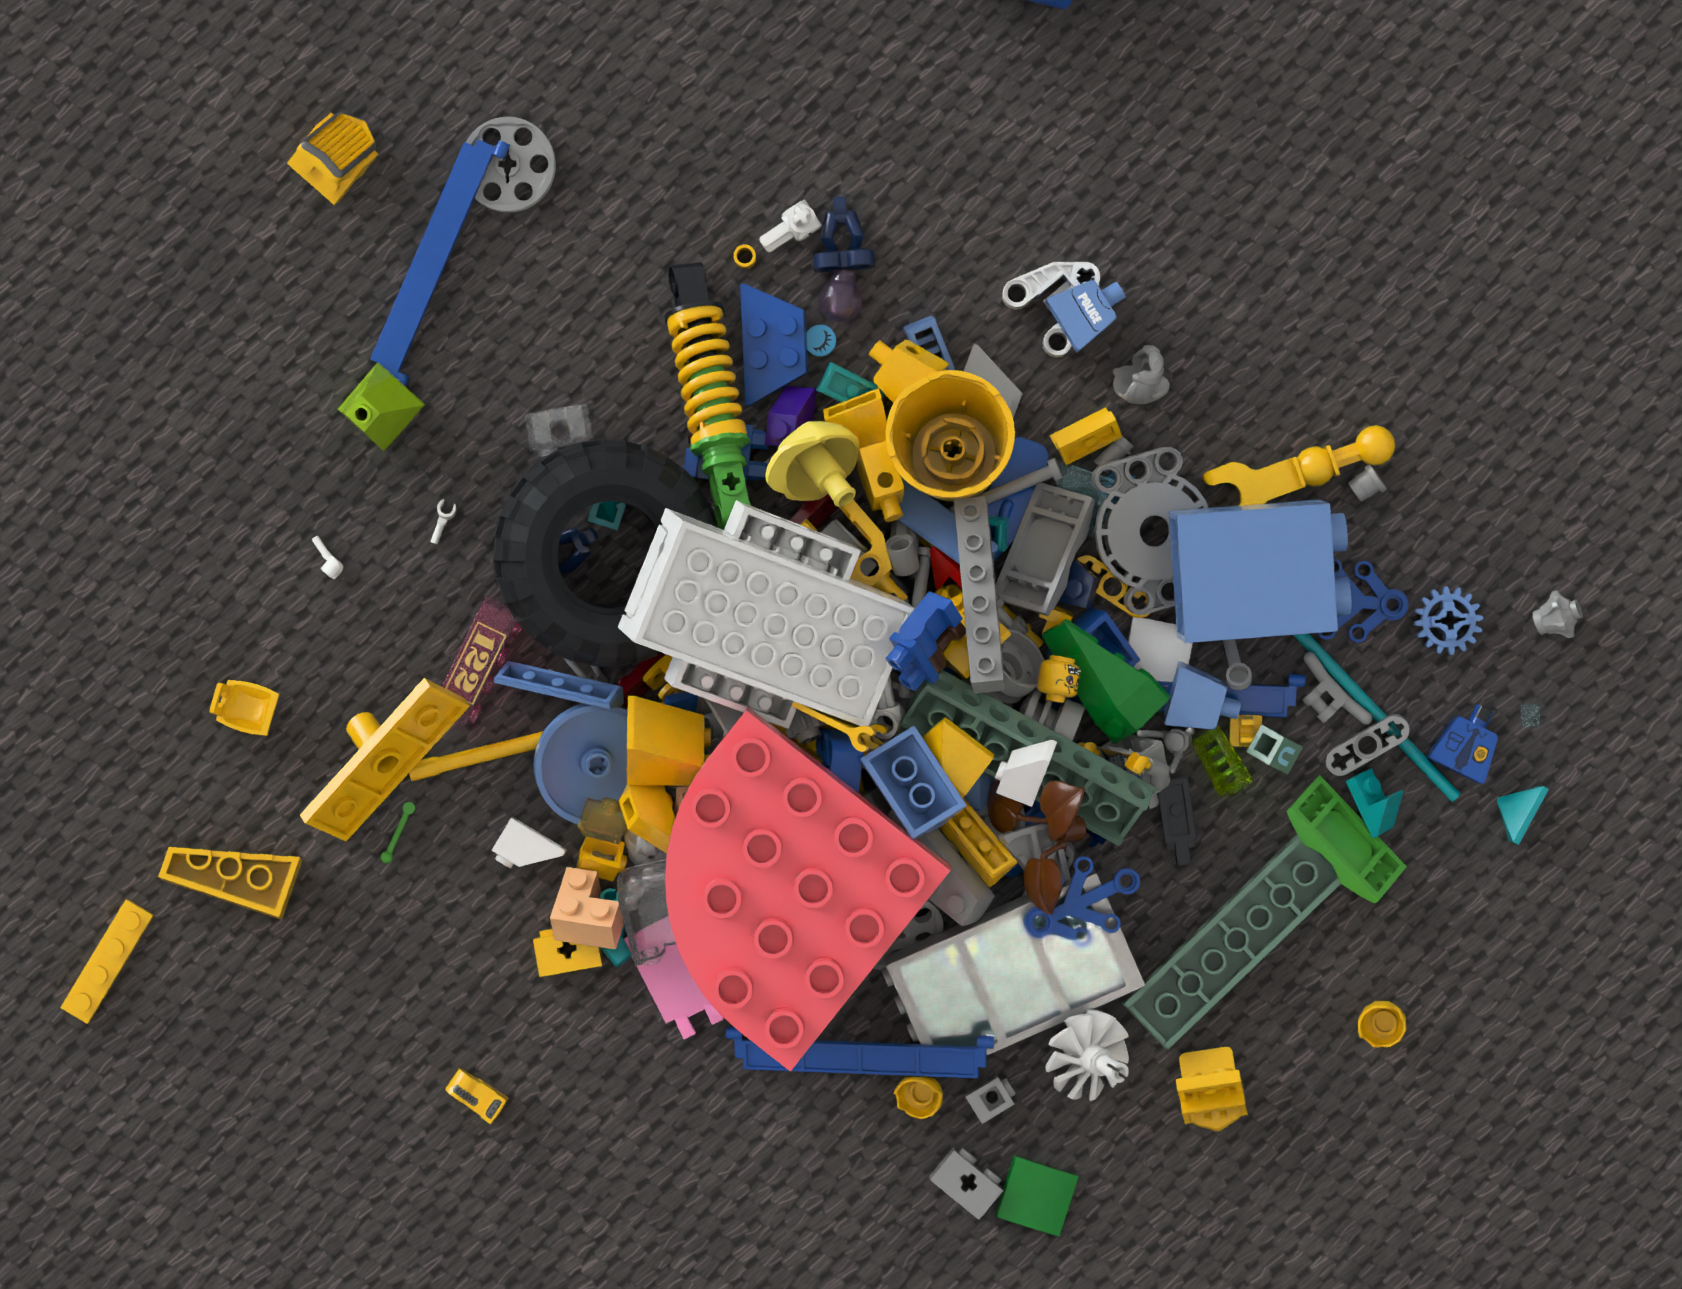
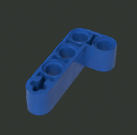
[816,728,863,793]

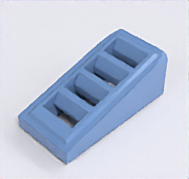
[903,315,955,370]

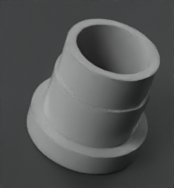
[1348,464,1387,502]

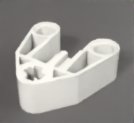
[1002,262,1100,358]

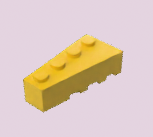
[158,847,303,920]

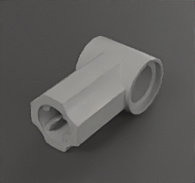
[885,520,920,576]

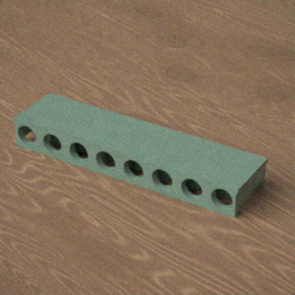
[900,669,1156,846]
[1121,834,1341,1049]

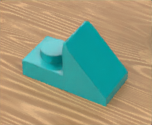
[1345,768,1403,839]

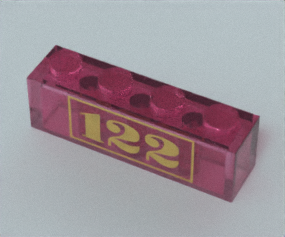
[442,596,522,727]

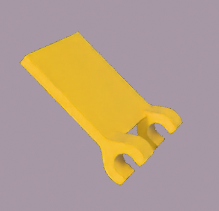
[792,702,889,752]

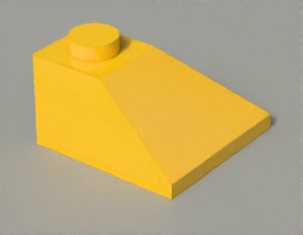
[922,717,995,798]

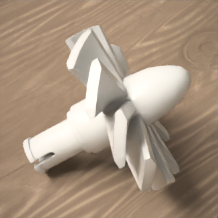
[1046,1009,1129,1101]

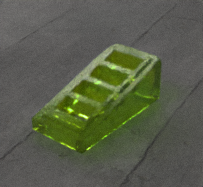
[1192,726,1253,797]

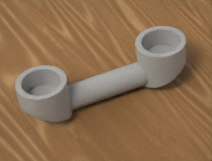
[1222,639,1252,690]

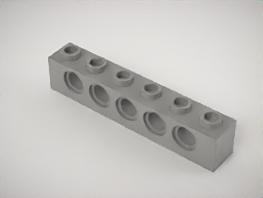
[954,496,1006,694]

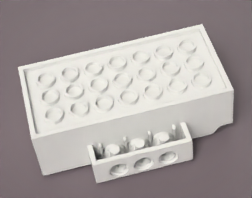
[618,500,915,729]

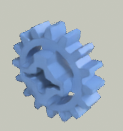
[1413,586,1483,655]

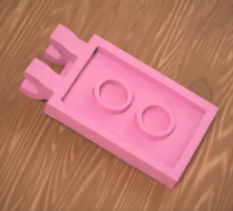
[624,916,724,1039]

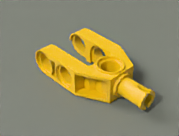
[800,499,908,601]

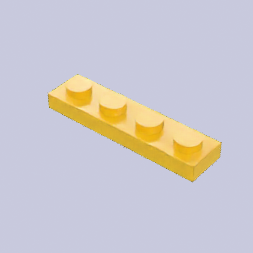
[60,899,154,1024]

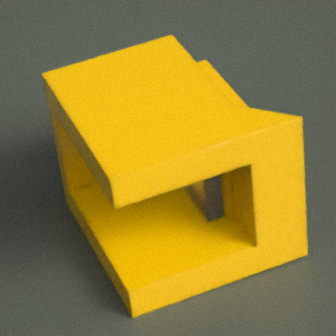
[576,832,627,882]

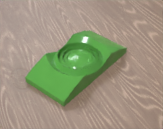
[1286,775,1407,904]

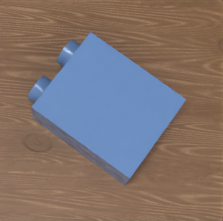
[1169,500,1352,643]

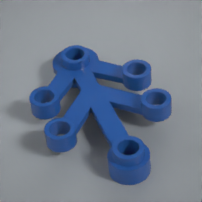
[1317,558,1408,643]
[1023,856,1140,947]

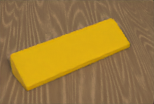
[940,797,1017,887]

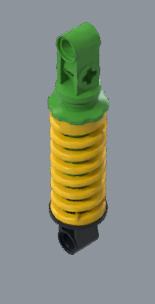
[664,262,751,530]

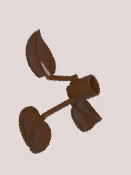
[987,780,1086,914]

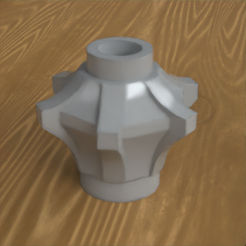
[1533,590,1583,638]

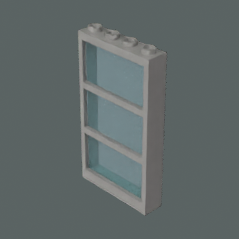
[881,867,1145,1055]

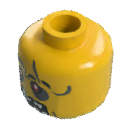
[1037,655,1081,703]

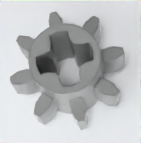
[785,709,826,744]

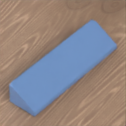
[898,477,998,564]
[494,661,624,709]

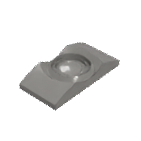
[996,482,1095,616]

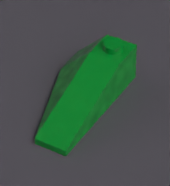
[1042,619,1171,744]

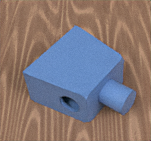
[1162,661,1241,729]

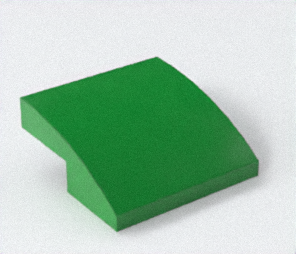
[995,1155,1079,1236]

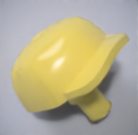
[765,421,859,507]

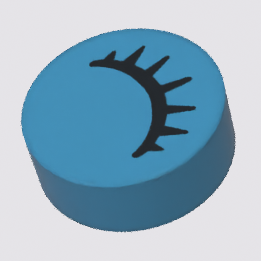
[807,325,836,357]

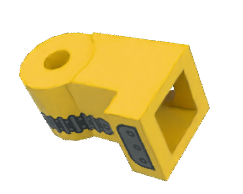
[445,1068,509,1124]

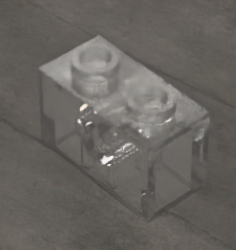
[524,403,594,458]

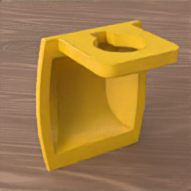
[209,680,280,736]

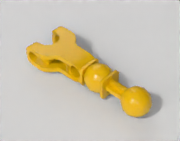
[1202,425,1396,506]

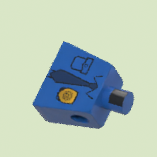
[1426,704,1498,784]

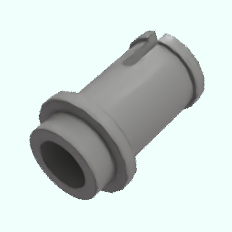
[1093,436,1133,474]

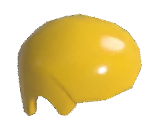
[1358,1001,1407,1048]
[893,1076,943,1119]

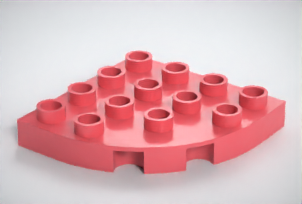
[665,707,951,1072]

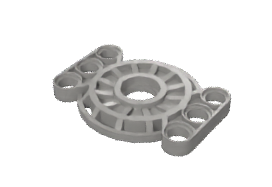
[1092,447,1209,615]

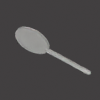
[834,518,910,594]

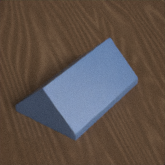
[860,726,967,839]

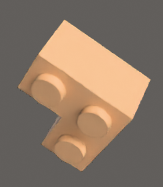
[550,867,624,949]

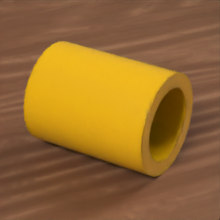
[734,245,756,269]

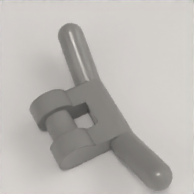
[1302,652,1373,725]

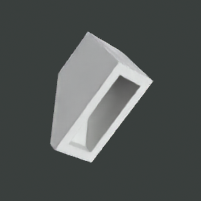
[995,740,1057,807]
[492,817,567,868]

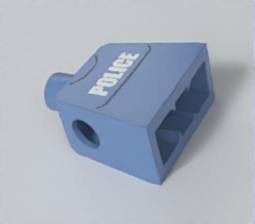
[1045,279,1126,353]

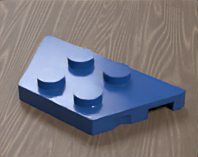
[740,284,808,406]

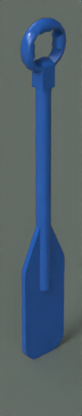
[942,437,1049,674]

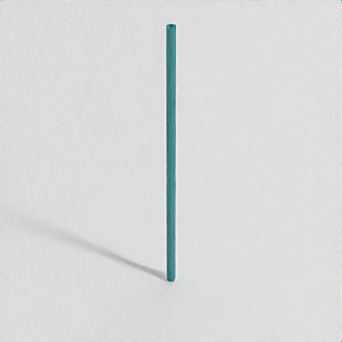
[1293,634,1461,802]

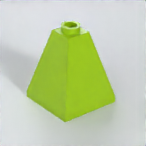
[338,362,425,451]

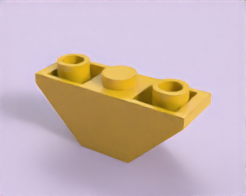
[618,785,675,853]

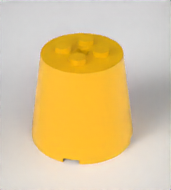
[885,370,1015,502]

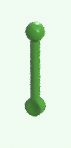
[381,802,415,864]

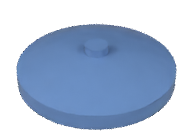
[534,703,628,827]

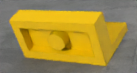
[1049,407,1122,465]

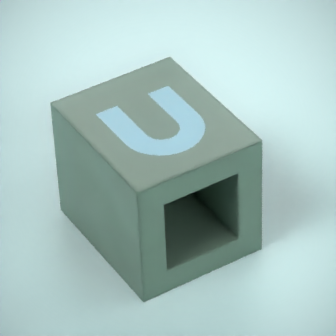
[1246,724,1303,775]

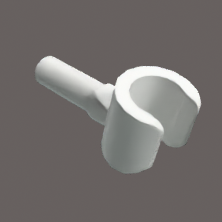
[430,499,456,544]
[312,536,343,579]

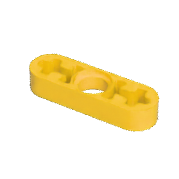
[1077,555,1150,618]

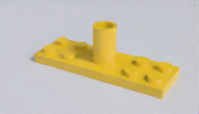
[300,678,470,841]

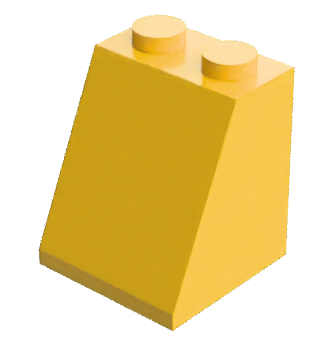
[627,696,711,786]

